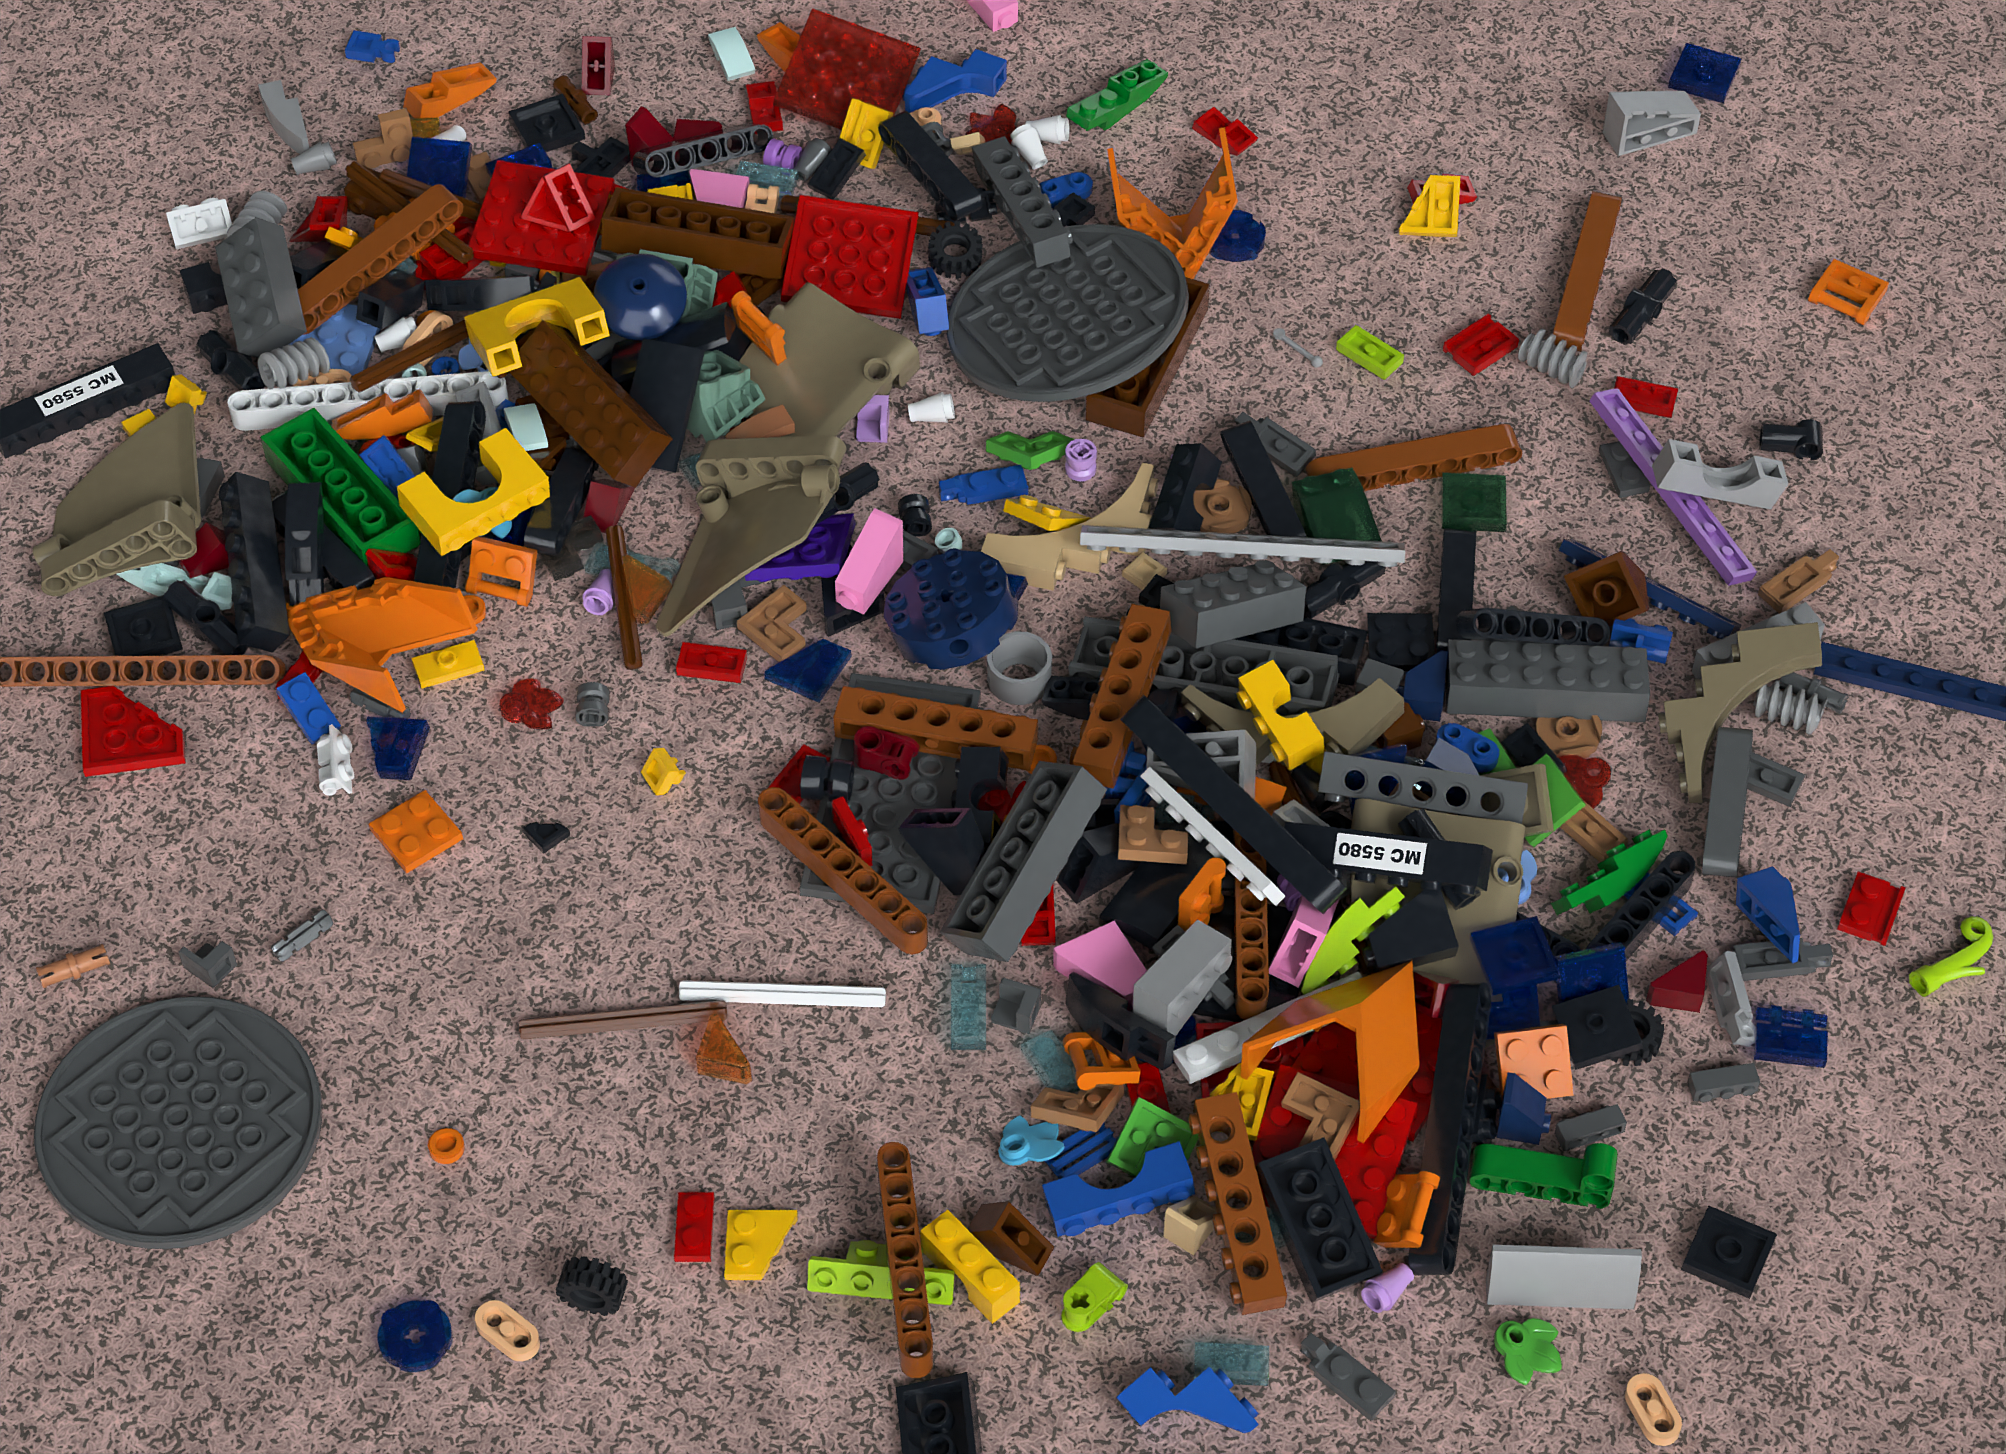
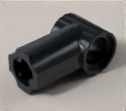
[1759,419,1823,460]

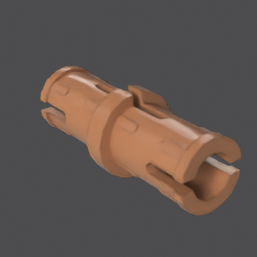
[36,943,110,988]

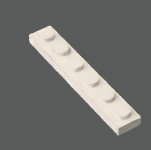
[1140,766,1285,906]
[1173,972,1363,1084]

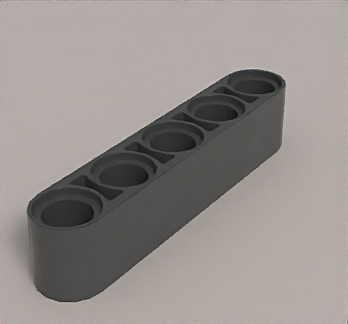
[1702,727,1753,878]

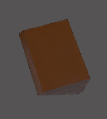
[1564,551,1649,631]

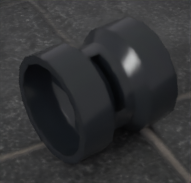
[898,494,932,537]

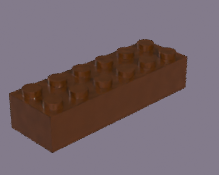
[601,187,794,279]
[1086,277,1210,438]
[508,320,673,488]

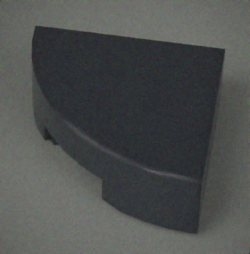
[522,822,570,854]

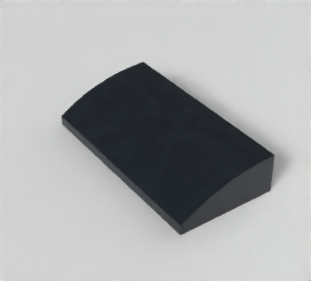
[611,302,737,383]
[630,339,705,473]
[1234,617,1368,686]
[1099,820,1234,951]
[1255,1137,1383,1303]
[895,1372,983,1454]

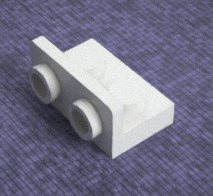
[166,198,232,250]

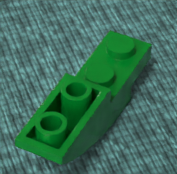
[1066,59,1168,131]
[1550,829,1668,915]

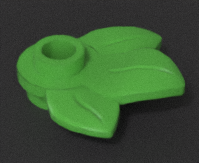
[1494,1318,1562,1385]

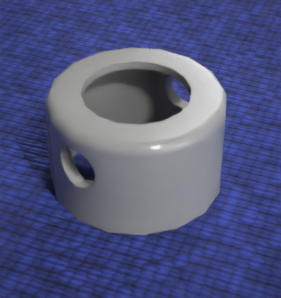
[987,631,1052,705]

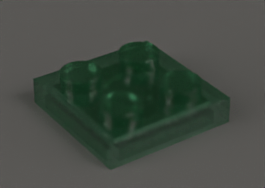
[1441,472,1507,532]

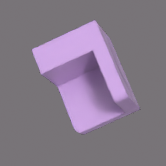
[856,395,890,443]

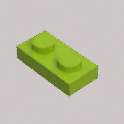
[1336,325,1404,380]

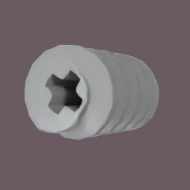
[227,191,287,237]
[1518,329,1588,388]
[258,337,330,389]
[1753,679,1828,735]

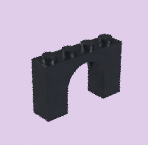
[290,240,425,329]

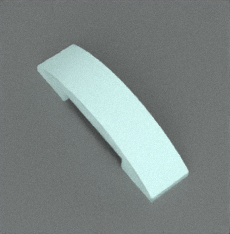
[117,563,233,610]

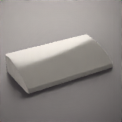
[1486,1244,1642,1310]

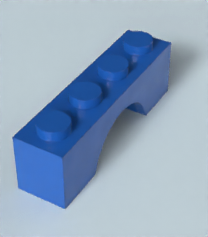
[1042,1141,1195,1237]

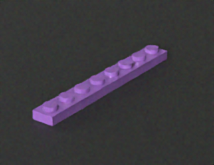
[1589,388,1757,586]

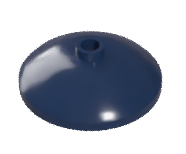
[594,254,687,340]

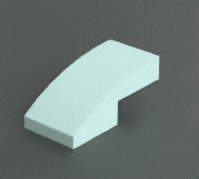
[708,27,755,81]
[504,403,548,451]

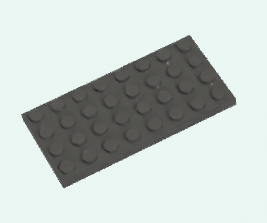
[800,673,981,914]

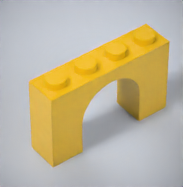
[464,277,610,377]
[397,428,550,556]

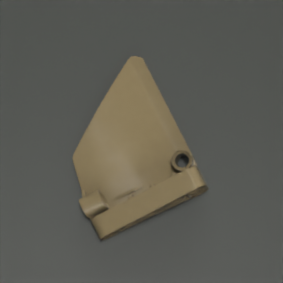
[739,282,920,437]
[33,403,202,596]
[655,435,847,637]
[1350,799,1526,1048]

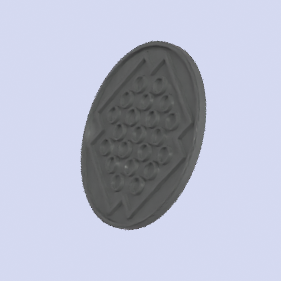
[947,224,1189,402]
[34,996,323,1249]

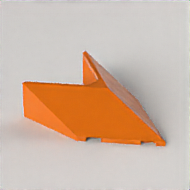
[1107,127,1238,279]
[286,577,478,713]
[1241,961,1419,1143]

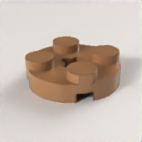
[1193,479,1252,533]
[1535,715,1602,762]

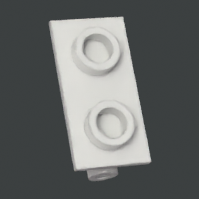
[317,724,354,796]

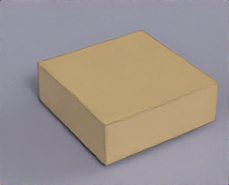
[950,132,986,155]
[1122,552,1167,590]

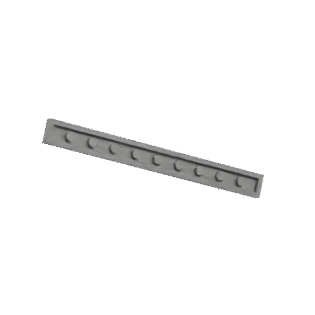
[1080,525,1405,567]

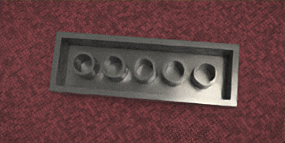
[1445,639,1650,722]
[940,761,1107,962]

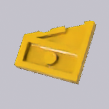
[724,1210,798,1280]

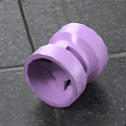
[1065,439,1097,481]

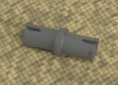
[1780,672,1848,714]

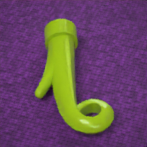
[1909,916,1993,997]

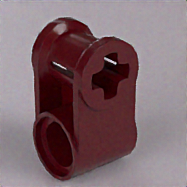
[853,726,920,780]

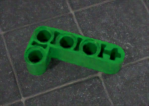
[1469,1143,1618,1209]

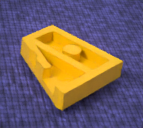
[1399,175,1460,237]
[1003,495,1091,531]
[1210,1063,1274,1141]

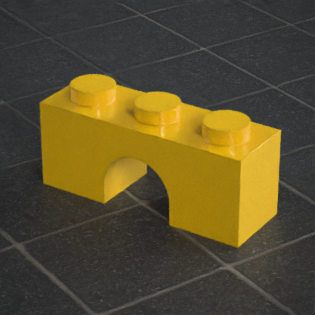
[1236,660,1325,771]
[920,1210,1020,1324]

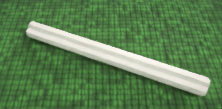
[679,980,886,1007]

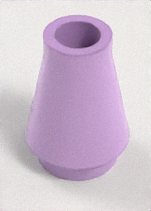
[582,569,614,615]
[1361,1263,1414,1313]

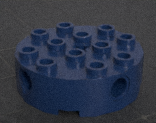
[884,548,1018,670]

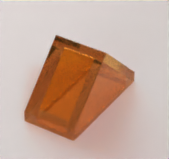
[622,555,673,624]
[696,1013,752,1084]

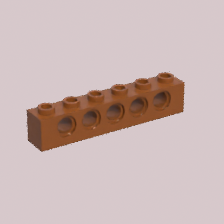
[1069,604,1172,789]
[833,686,1038,771]
[1188,1092,1287,1315]

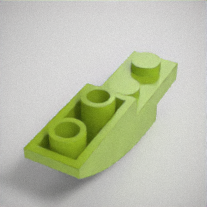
[1299,886,1404,995]

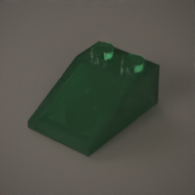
[1291,468,1382,565]

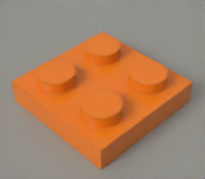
[369,790,463,873]
[1494,1024,1574,1099]

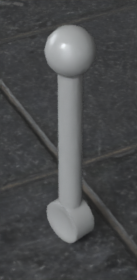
[1273,328,1323,368]

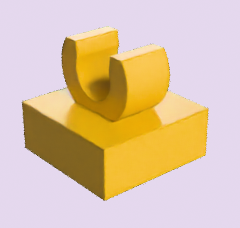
[165,374,207,414]
[641,748,686,795]

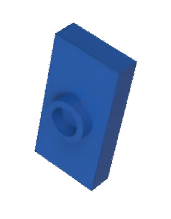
[359,435,416,500]

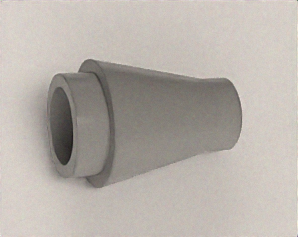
[291,141,337,175]

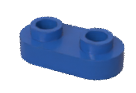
[1039,172,1093,208]
[1435,723,1499,773]

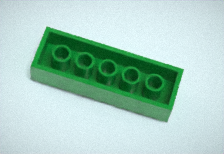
[260,408,421,566]

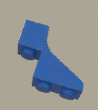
[902,49,1007,113]
[1116,1367,1259,1433]

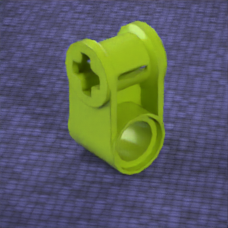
[1061,1262,1128,1332]

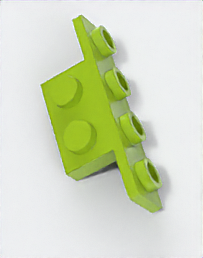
[807,1240,955,1305]

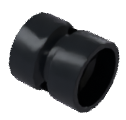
[800,755,855,804]

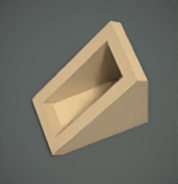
[1164,1196,1217,1255]

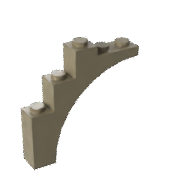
[1658,622,1822,803]
[1181,678,1404,769]

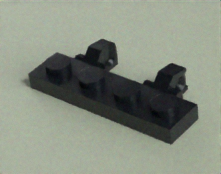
[571,137,631,178]

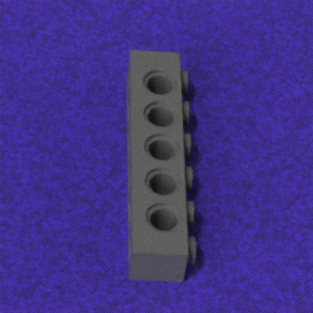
[972,136,1073,268]
[1318,752,1528,824]

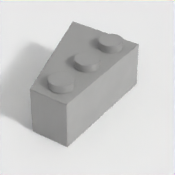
[1602,91,1701,156]
[1147,729,1256,800]
[1133,919,1232,1036]

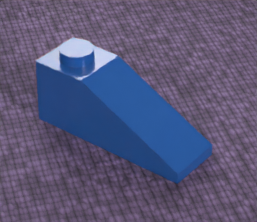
[906,267,949,336]
[1736,866,1800,963]

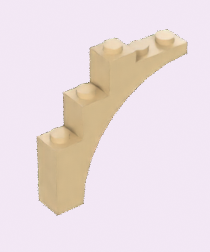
[981,463,1159,591]

